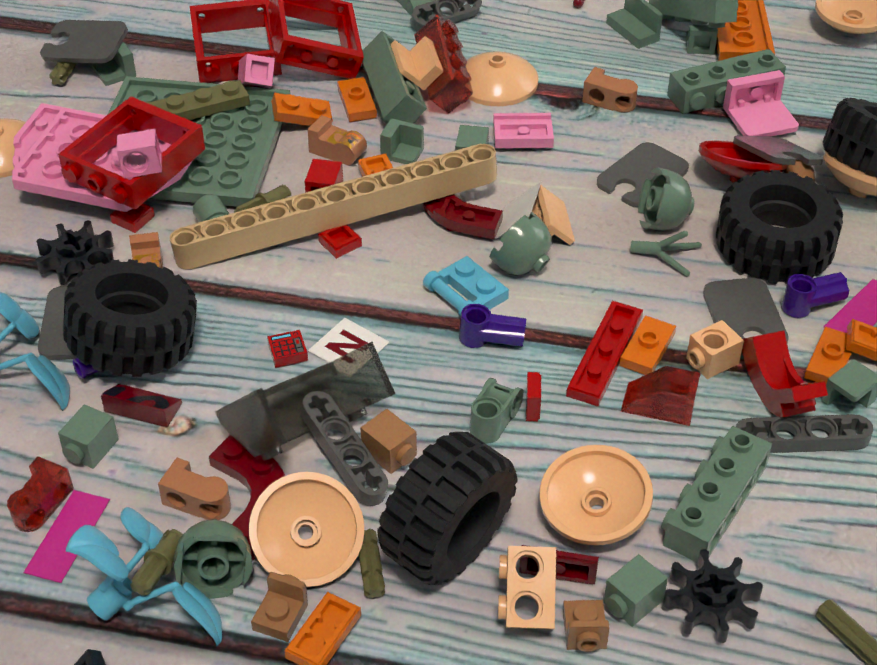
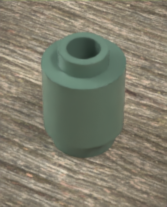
[193,194,229,223]

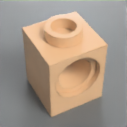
[686,320,744,379]

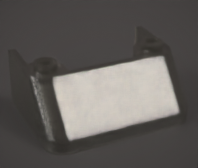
[215,342,395,461]

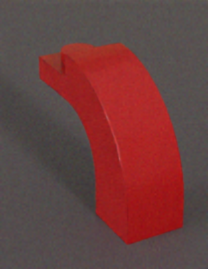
[742,330,828,417]

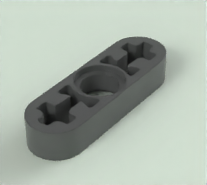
[410,0,482,32]

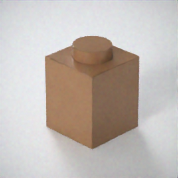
[360,409,417,474]

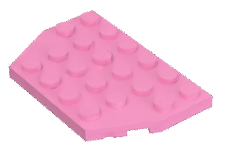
[12,103,193,212]

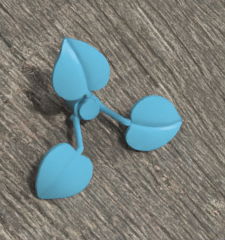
[0,292,70,410]
[65,507,222,646]

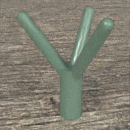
[630,231,702,277]

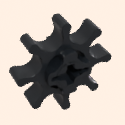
[36,220,114,285]
[663,549,763,643]

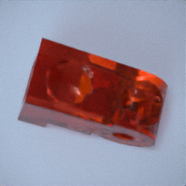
[7,456,74,532]

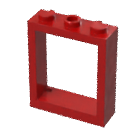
[190,0,282,83]
[268,0,364,79]
[58,97,205,210]

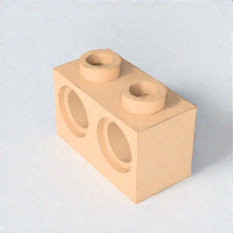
[498,546,556,630]

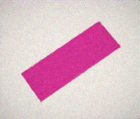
[823,279,877,333]
[23,490,110,583]

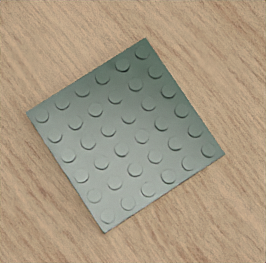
[107,76,291,206]

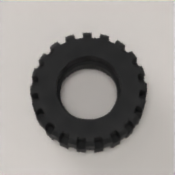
[823,98,877,177]
[716,170,843,284]
[63,259,197,377]
[377,432,518,585]

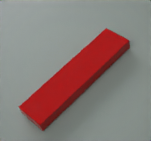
[566,300,643,407]

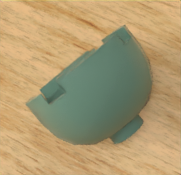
[638,168,695,231]
[489,212,552,276]
[174,519,253,599]

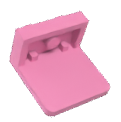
[723,70,799,136]

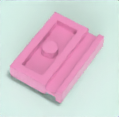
[493,113,554,149]

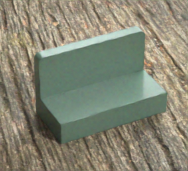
[606,0,663,49]
[88,42,137,86]

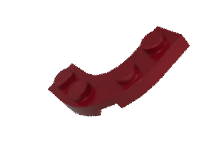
[422,194,503,239]
[209,434,285,561]

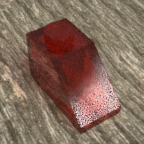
[621,366,701,426]

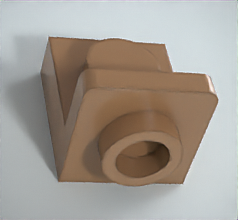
[251,572,308,642]
[563,600,610,652]

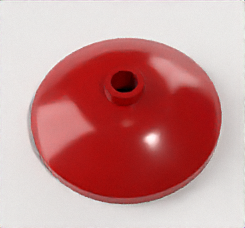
[698,141,788,182]

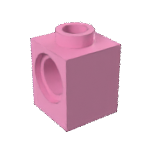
[238,54,275,88]
[112,129,162,178]

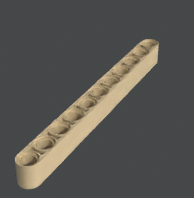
[170,144,497,269]

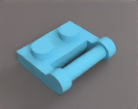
[423,256,509,317]

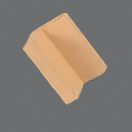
[391,36,444,90]
[528,185,575,245]

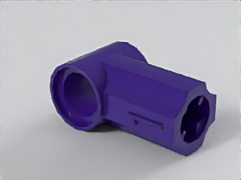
[781,272,850,318]
[459,304,527,348]

